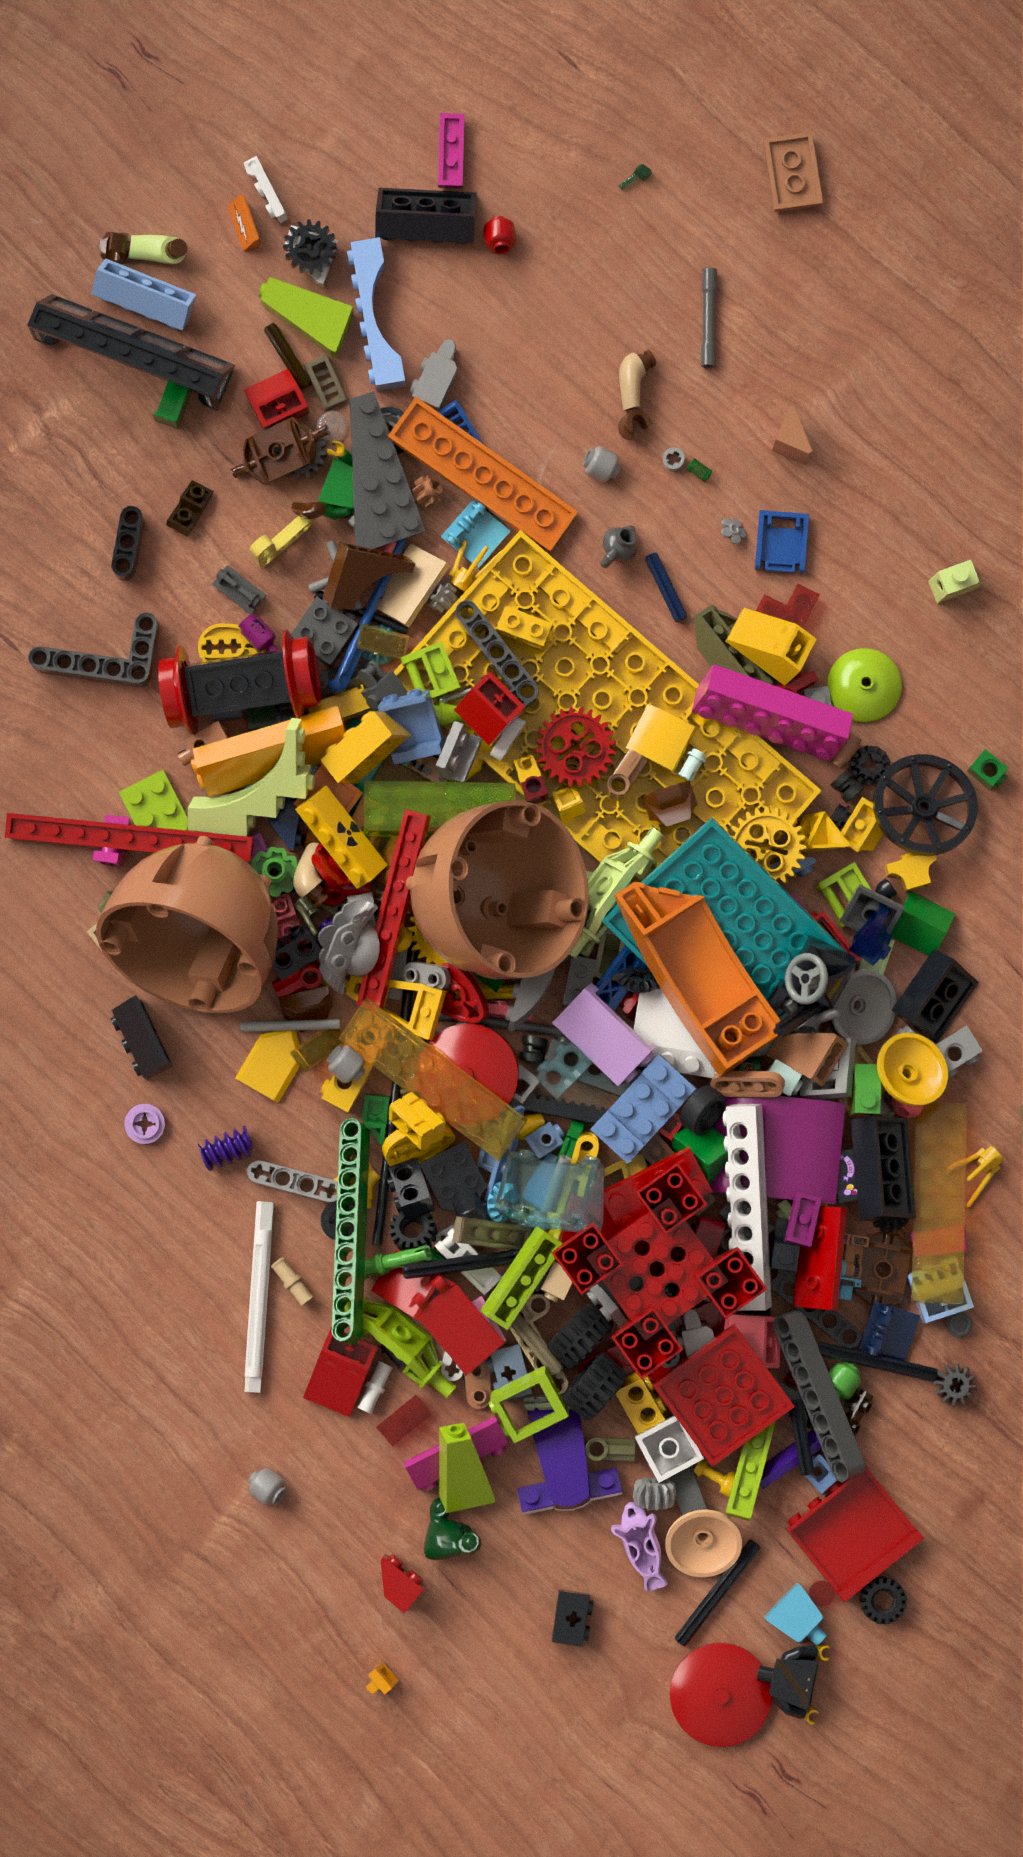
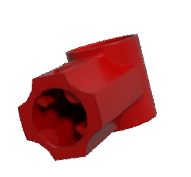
[319,877,371,906]
[272,960,322,998]

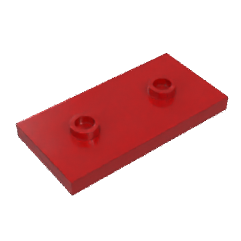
[793,1206,847,1311]

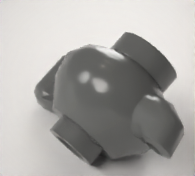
[600,525,637,568]

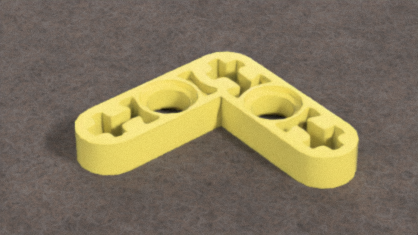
[249,516,314,569]

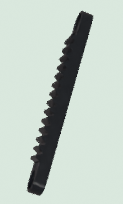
[508,1091,606,1124]

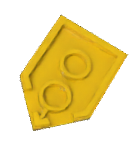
[235,1030,301,1103]

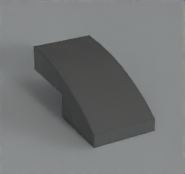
[668,1466,707,1516]

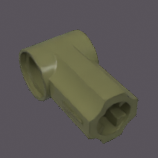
[585,1437,635,1461]

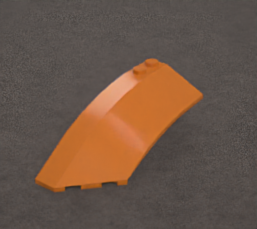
[614,881,781,1077]

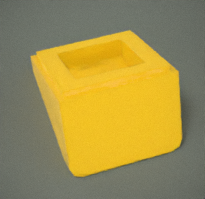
[551,784,586,821]

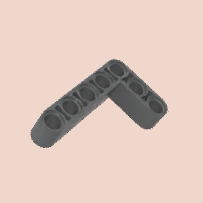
[456,600,538,710]
[28,612,159,687]

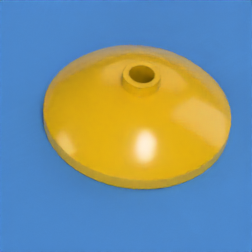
[877,1033,948,1106]

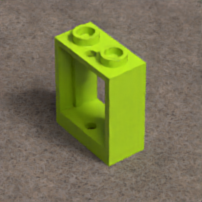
[489,1365,569,1443]

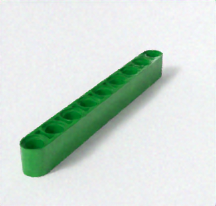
[332,1118,370,1345]

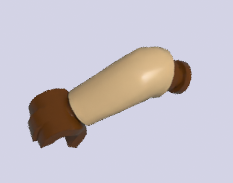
[618,350,656,441]
[294,828,330,908]

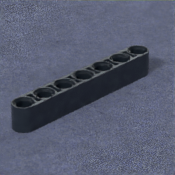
[720,1229,861,1348]

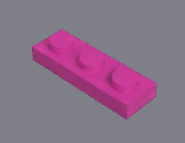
[438,113,464,189]

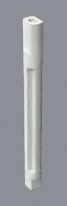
[244,1201,274,1393]

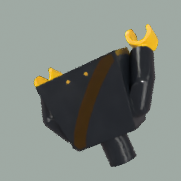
[757,1645,830,1725]

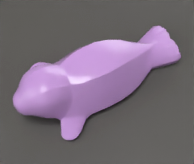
[611,1502,668,1592]

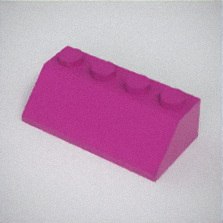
[403,1416,509,1491]

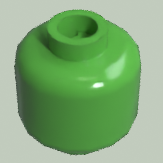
[828,1362,861,1400]

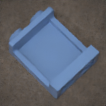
[378,688,445,764]

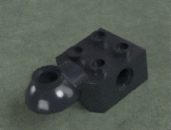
[419,1141,492,1221]

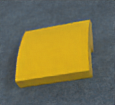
[626,704,696,772]

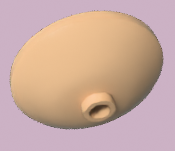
[665,1510,742,1577]

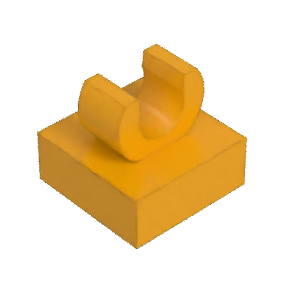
[366,1661,399,1694]

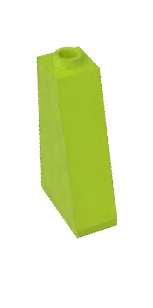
[259,277,354,358]
[439,1422,495,1513]

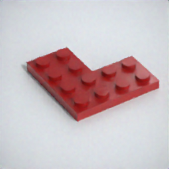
[599,1146,713,1275]

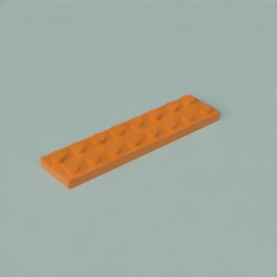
[387,397,578,553]

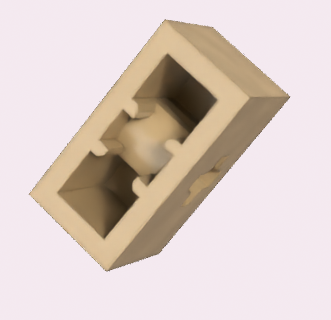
[540,1262,572,1303]

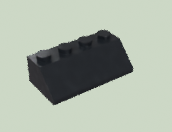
[375,188,477,244]
[851,1115,916,1222]

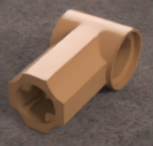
[606,749,648,800]

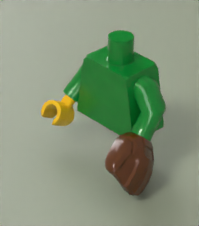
[291,441,354,520]

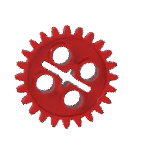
[535,706,616,788]

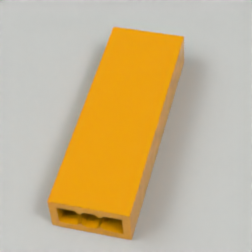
[191,706,346,797]

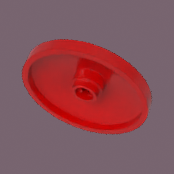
[418,1023,519,1125]
[669,1642,772,1747]

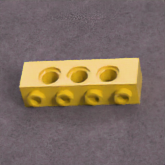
[320,1009,396,1113]

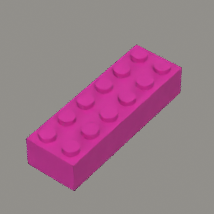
[692,664,853,761]

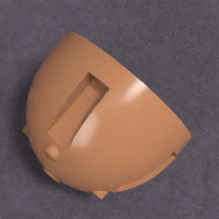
[406,800,588,979]
[96,836,278,1013]

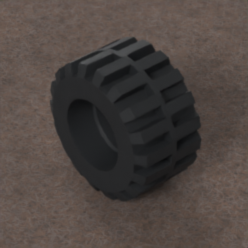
[547,1303,613,1370]
[562,1352,627,1421]

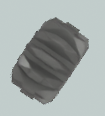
[933,1363,977,1407]

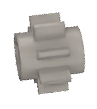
[427,581,457,613]

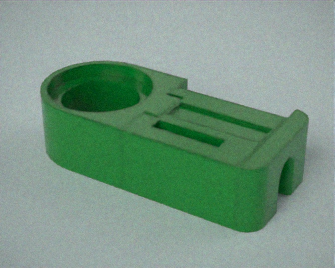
[554,1119,585,1166]

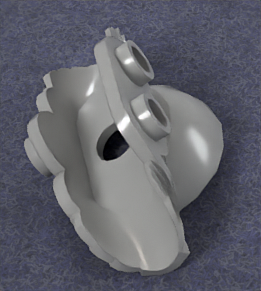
[318,901,380,994]

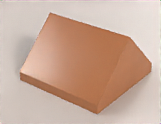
[772,406,813,464]

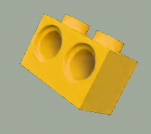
[496,605,552,651]
[616,1372,667,1435]

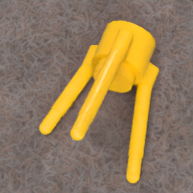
[449,540,502,592]
[945,1146,1004,1208]

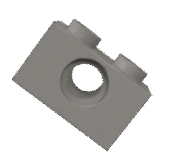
[936,1025,983,1079]

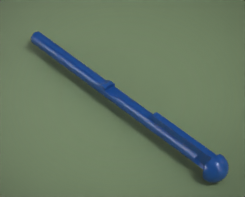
[328,538,408,694]

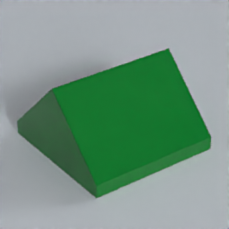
[889,891,955,956]
[672,1127,728,1186]

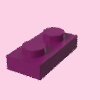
[784,1191,822,1248]

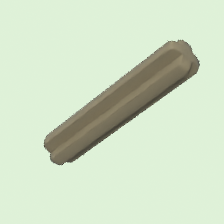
[511,1313,563,1376]

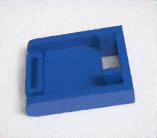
[755,510,809,574]

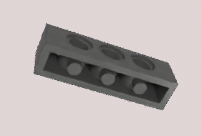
[542,1036,644,1097]

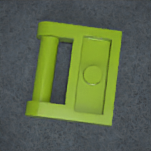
[400,641,460,700]
[815,862,871,928]

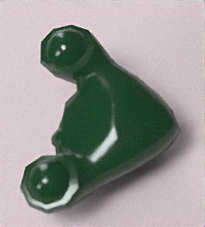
[424,1497,482,1561]

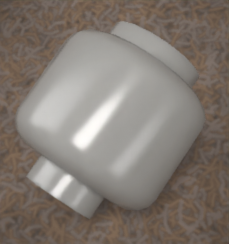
[582,446,621,483]
[327,1045,365,1083]
[248,1468,287,1506]

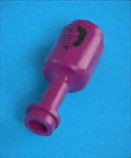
[238,613,279,652]

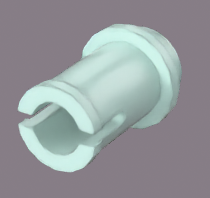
[678,748,706,782]

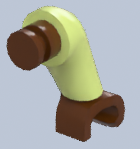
[99,232,188,264]

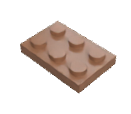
[763,132,823,212]

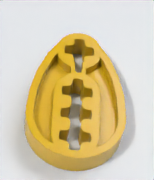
[198,623,268,662]
[382,1124,455,1166]

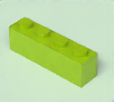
[480,1226,563,1330]

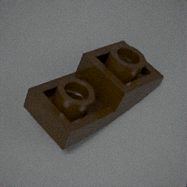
[166,480,214,537]

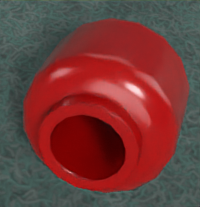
[483,216,517,255]

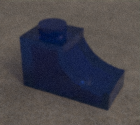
[849,905,892,966]

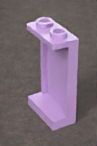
[553,982,657,1086]

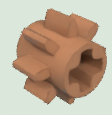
[412,475,443,507]

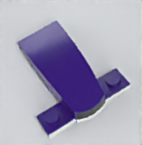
[517,1394,622,1515]

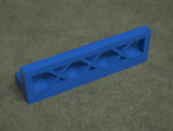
[595,945,647,1011]

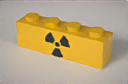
[295,786,388,889]

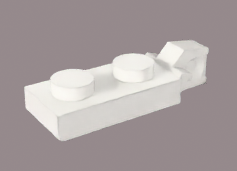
[244,156,288,223]

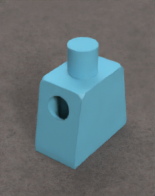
[764,1582,827,1646]

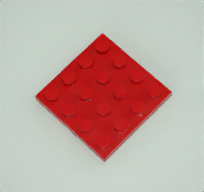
[652,1324,795,1467]

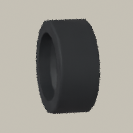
[680,1085,726,1136]

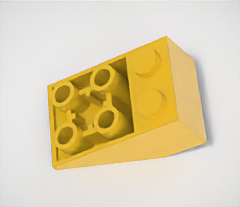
[725,608,817,686]

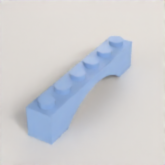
[347,237,406,391]

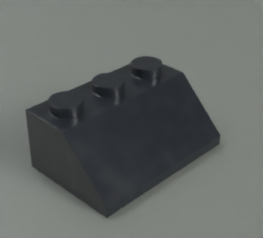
[892,949,979,1044]
[110,995,173,1079]

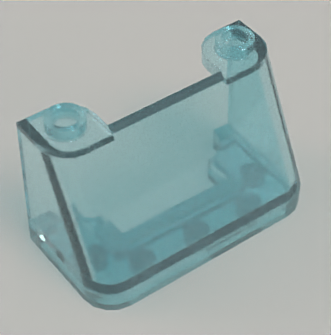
[494,1149,604,1232]

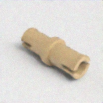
[271,1257,314,1307]

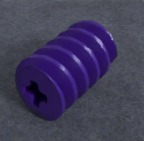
[197,1125,254,1171]

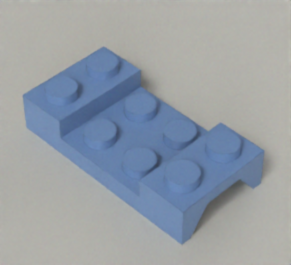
[590,1054,697,1164]

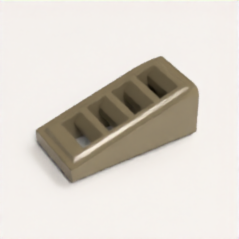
[303,354,347,410]

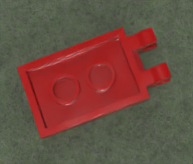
[411,1275,505,1376]

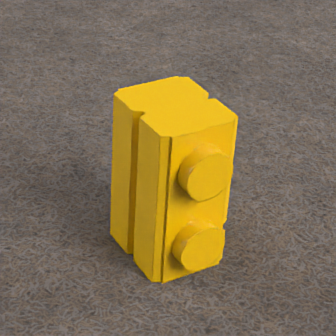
[389,1092,446,1151]

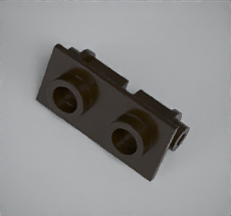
[842,1388,873,1436]

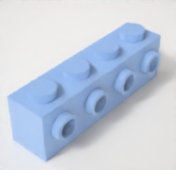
[91,258,197,330]

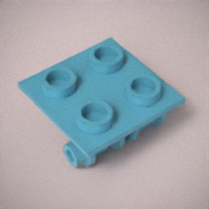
[441,500,511,569]

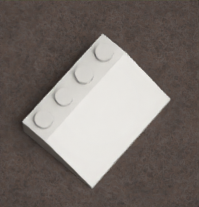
[634,987,716,1078]

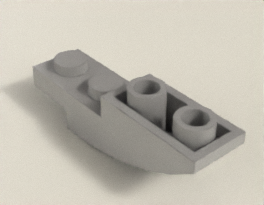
[505,967,556,1031]

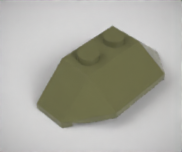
[694,605,773,684]

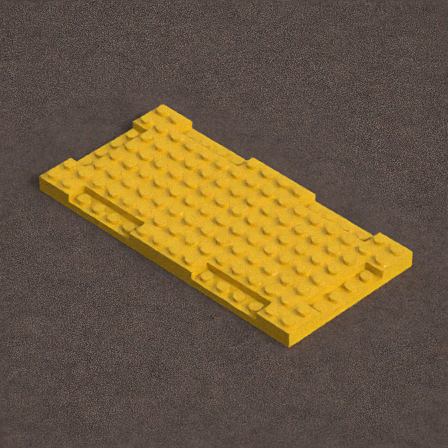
[394,530,822,884]

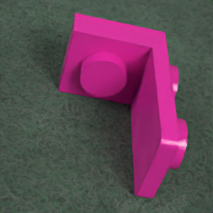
[93,815,130,867]

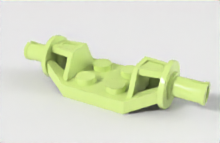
[569,827,664,959]

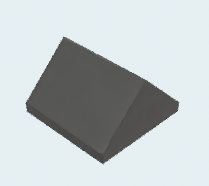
[839,884,905,944]

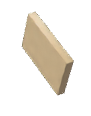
[376,543,450,627]

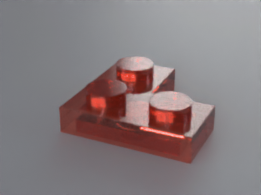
[756,584,820,628]

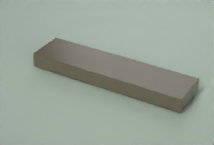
[452,1216,532,1250]

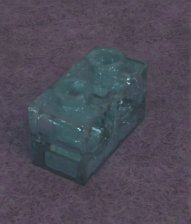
[535,1041,593,1099]

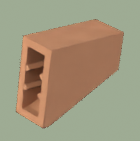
[766,1033,848,1087]

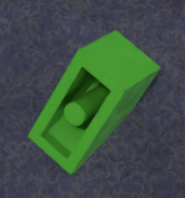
[852,1064,881,1115]

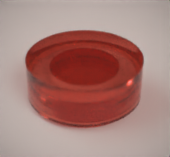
[808,1580,835,1607]

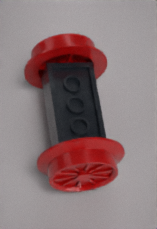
[158,629,321,735]

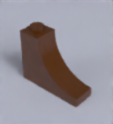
[323,542,415,612]

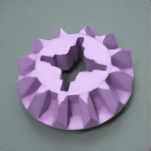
[124,1104,165,1144]

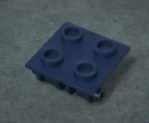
[858,1301,920,1361]

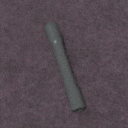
[701,268,717,368]

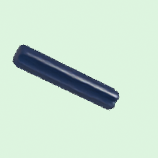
[645,552,687,622]

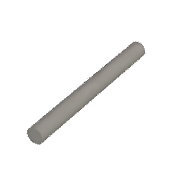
[240,1019,341,1032]

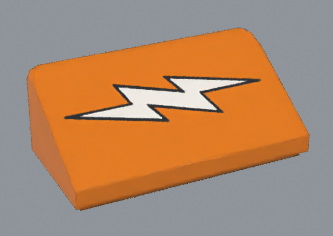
[228,194,261,251]

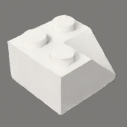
[634,1415,704,1483]

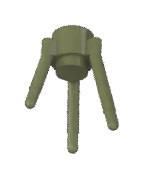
[294,896,338,939]

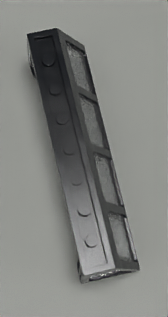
[27,294,236,411]

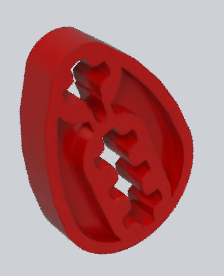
[433,963,489,1023]

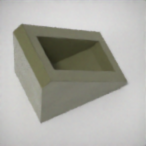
[594,928,625,981]

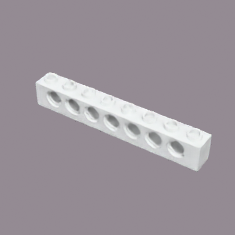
[723,1104,772,1311]

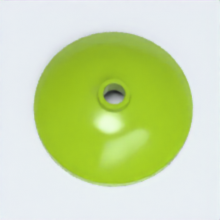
[827,648,902,723]

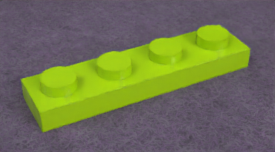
[725,1422,776,1521]

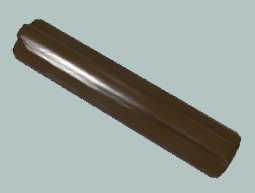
[264,323,311,389]

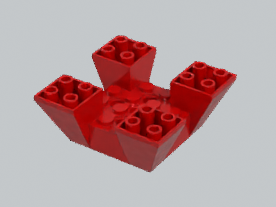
[551,1162,767,1380]

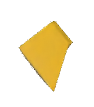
[799,811,852,853]

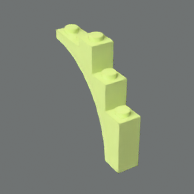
[188,718,315,836]

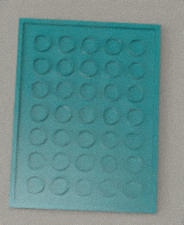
[602,817,846,1020]

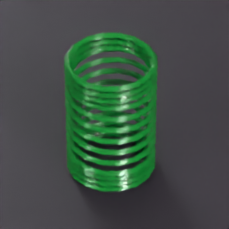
[687,458,713,482]

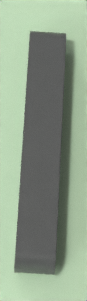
[773,1310,865,1482]

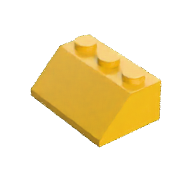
[321,711,411,784]

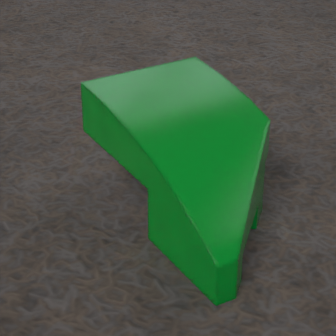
[362,1093,390,1145]

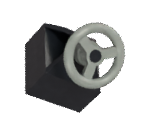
[785,935,856,1009]

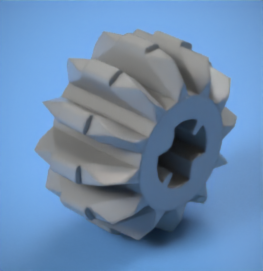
[633,1477,676,1511]

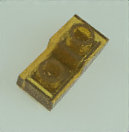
[356,624,410,660]
[290,1029,347,1073]

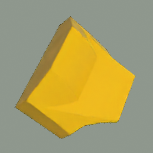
[841,797,883,853]

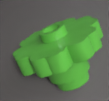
[251,847,298,898]

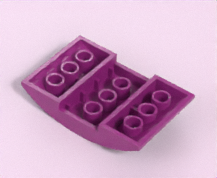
[696,1088,846,1204]

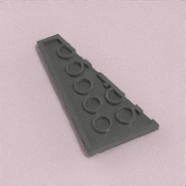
[349,391,425,549]

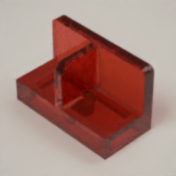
[376,1395,432,1446]

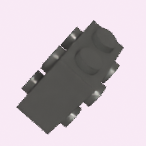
[291,596,358,668]

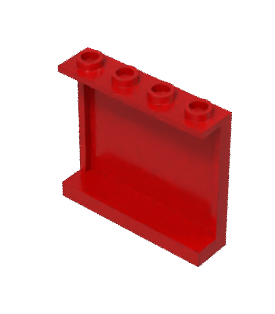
[785,1465,924,1602]

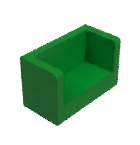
[153,382,192,429]

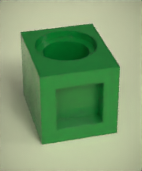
[967,749,1008,790]

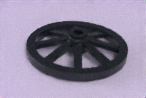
[873,754,978,856]

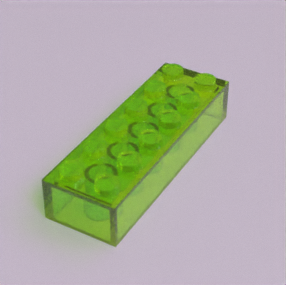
[363,781,515,837]

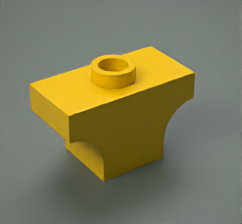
[884,853,937,892]

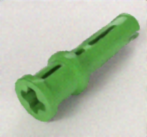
[364,1245,432,1280]

